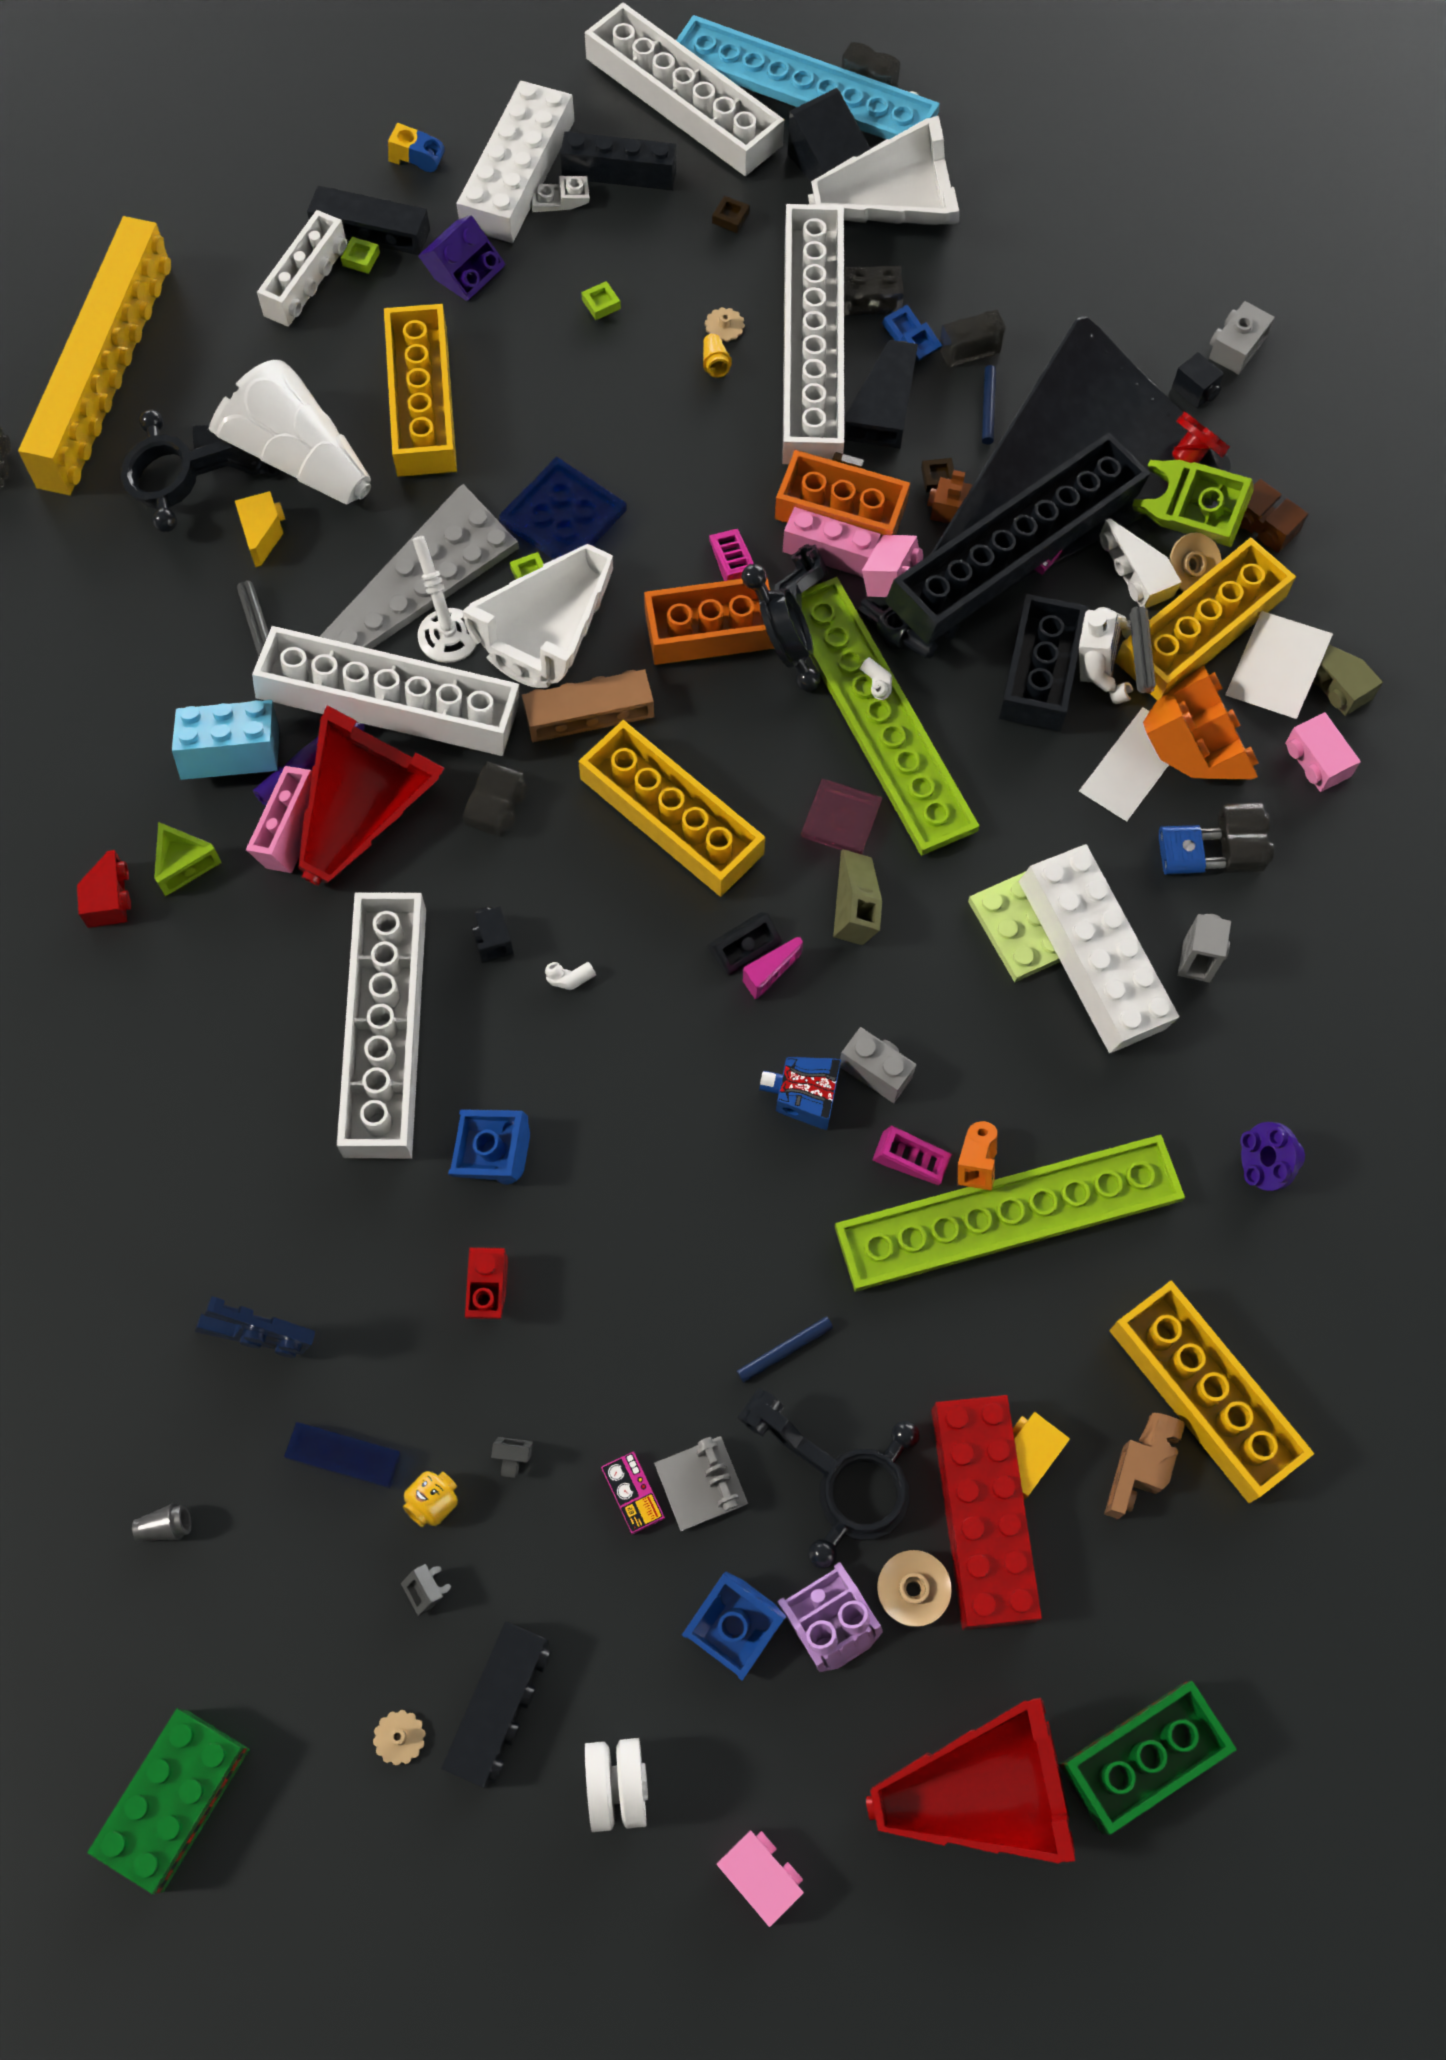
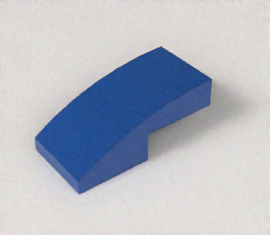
[882,305,943,361]

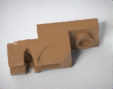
[1104,1413,1185,1519]

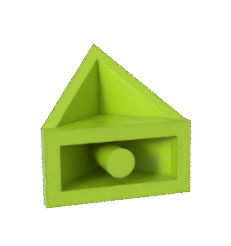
[154,822,222,896]

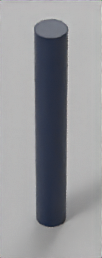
[982,365,996,445]
[736,1316,833,1383]

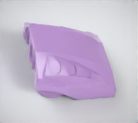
[777,1562,883,1672]

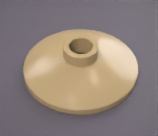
[1169,532,1222,592]
[877,1550,952,1627]

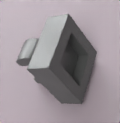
[491,1437,533,1478]
[401,1564,451,1616]

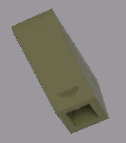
[1312,644,1383,716]
[833,849,882,945]

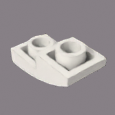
[532,176,590,212]

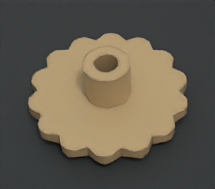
[705,307,745,342]
[373,1710,426,1766]

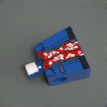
[759,1057,841,1130]

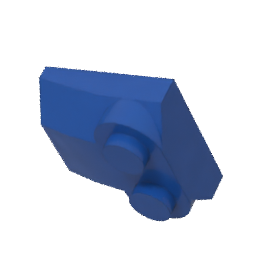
[448,1110,530,1184]
[682,1571,786,1681]

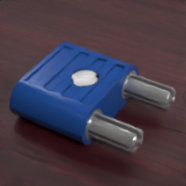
[1159,825,1226,875]

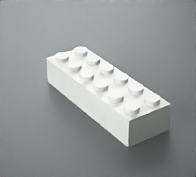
[456,80,575,243]
[1018,844,1179,1054]

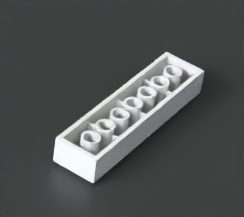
[585,2,784,177]
[252,626,519,756]
[337,893,426,1159]

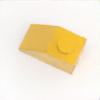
[235,491,286,567]
[1013,1412,1070,1500]

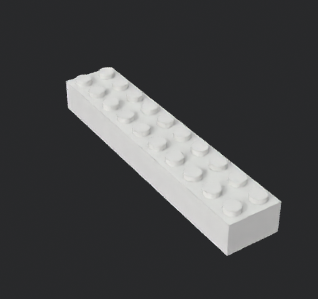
[782,204,844,464]

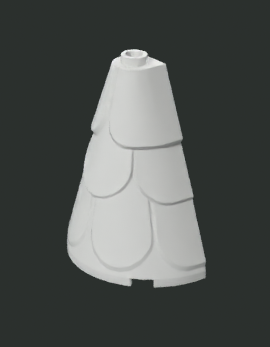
[808,116,959,225]
[208,360,371,505]
[462,544,613,688]

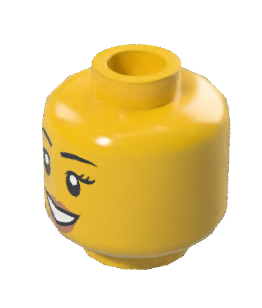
[403,1471,458,1527]

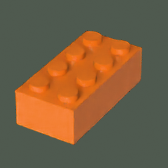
[775,450,910,538]
[644,578,775,665]

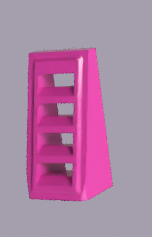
[709,528,754,581]
[742,937,803,1000]
[872,1125,952,1186]

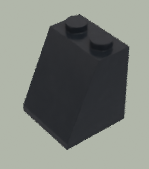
[787,88,870,181]

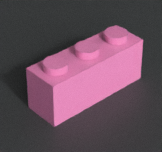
[783,507,881,578]
[246,766,312,873]

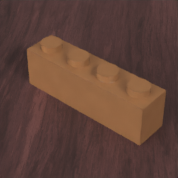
[522,669,654,743]

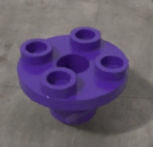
[1240,1122,1305,1191]

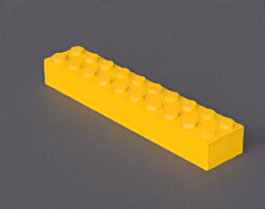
[18,216,171,496]

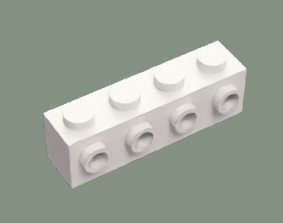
[257,210,347,327]

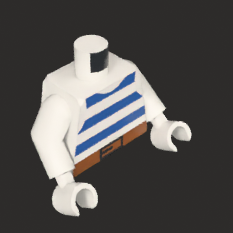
[1079,607,1133,704]

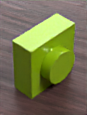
[341,237,380,274]
[581,281,621,320]
[510,552,544,579]

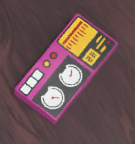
[601,1451,665,1535]

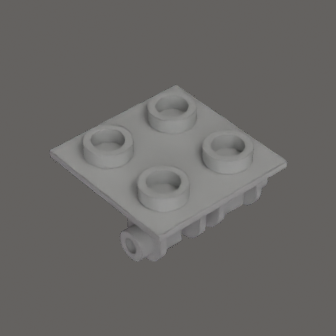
[654,1436,748,1531]

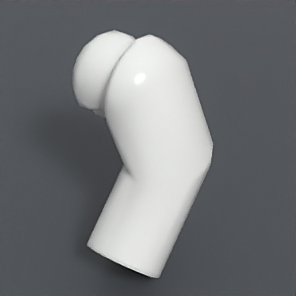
[860,657,892,700]
[545,962,596,990]

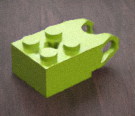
[1132,460,1254,547]

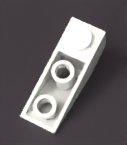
[1099,519,1182,608]

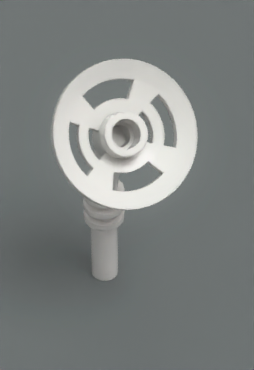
[412,536,478,663]

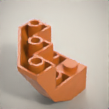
[1143,665,1259,780]

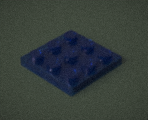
[499,456,627,560]

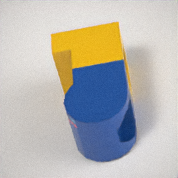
[388,123,445,172]

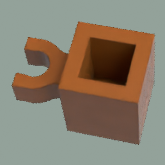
[927,470,973,524]

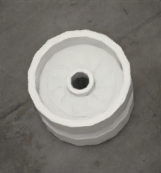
[585,1738,648,1832]

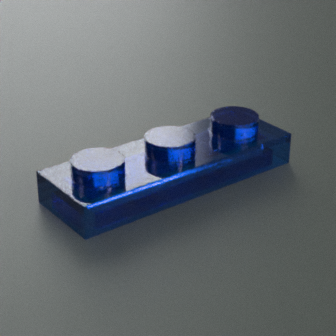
[284,1422,401,1489]

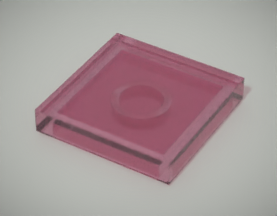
[801,778,882,855]

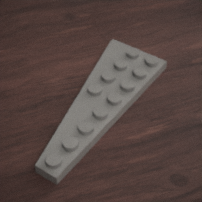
[319,484,519,649]

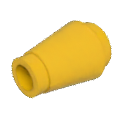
[703,334,732,378]

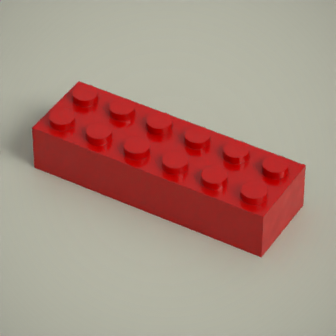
[931,1395,1042,1630]

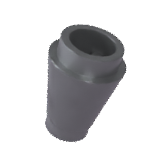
[132,1503,191,1542]

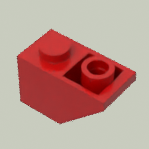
[77,850,131,928]
[465,1247,508,1319]

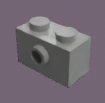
[1209,301,1275,375]
[1177,914,1231,983]
[840,1027,917,1103]

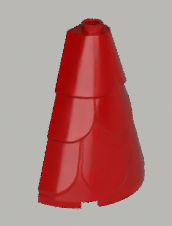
[298,705,444,886]
[866,1697,1075,1864]

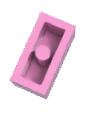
[862,535,923,597]
[1285,712,1361,792]
[716,1830,804,1927]

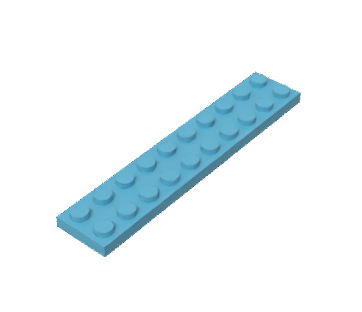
[676,15,940,139]

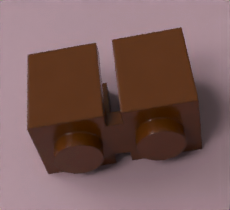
[1240,479,1309,553]

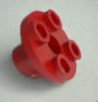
[1172,411,1230,463]

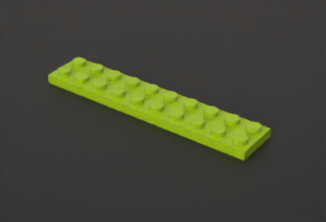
[802,577,980,856]
[835,1134,1185,1292]

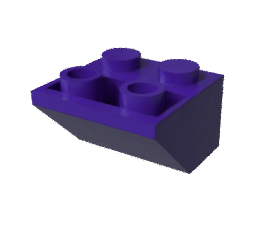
[418,215,506,301]

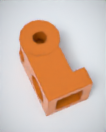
[958,1121,997,1191]

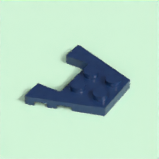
[195,1296,316,1358]

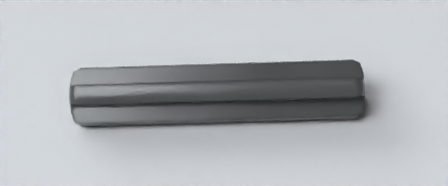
[237,580,269,656]
[1129,606,1156,693]

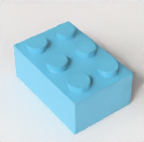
[172,700,279,780]

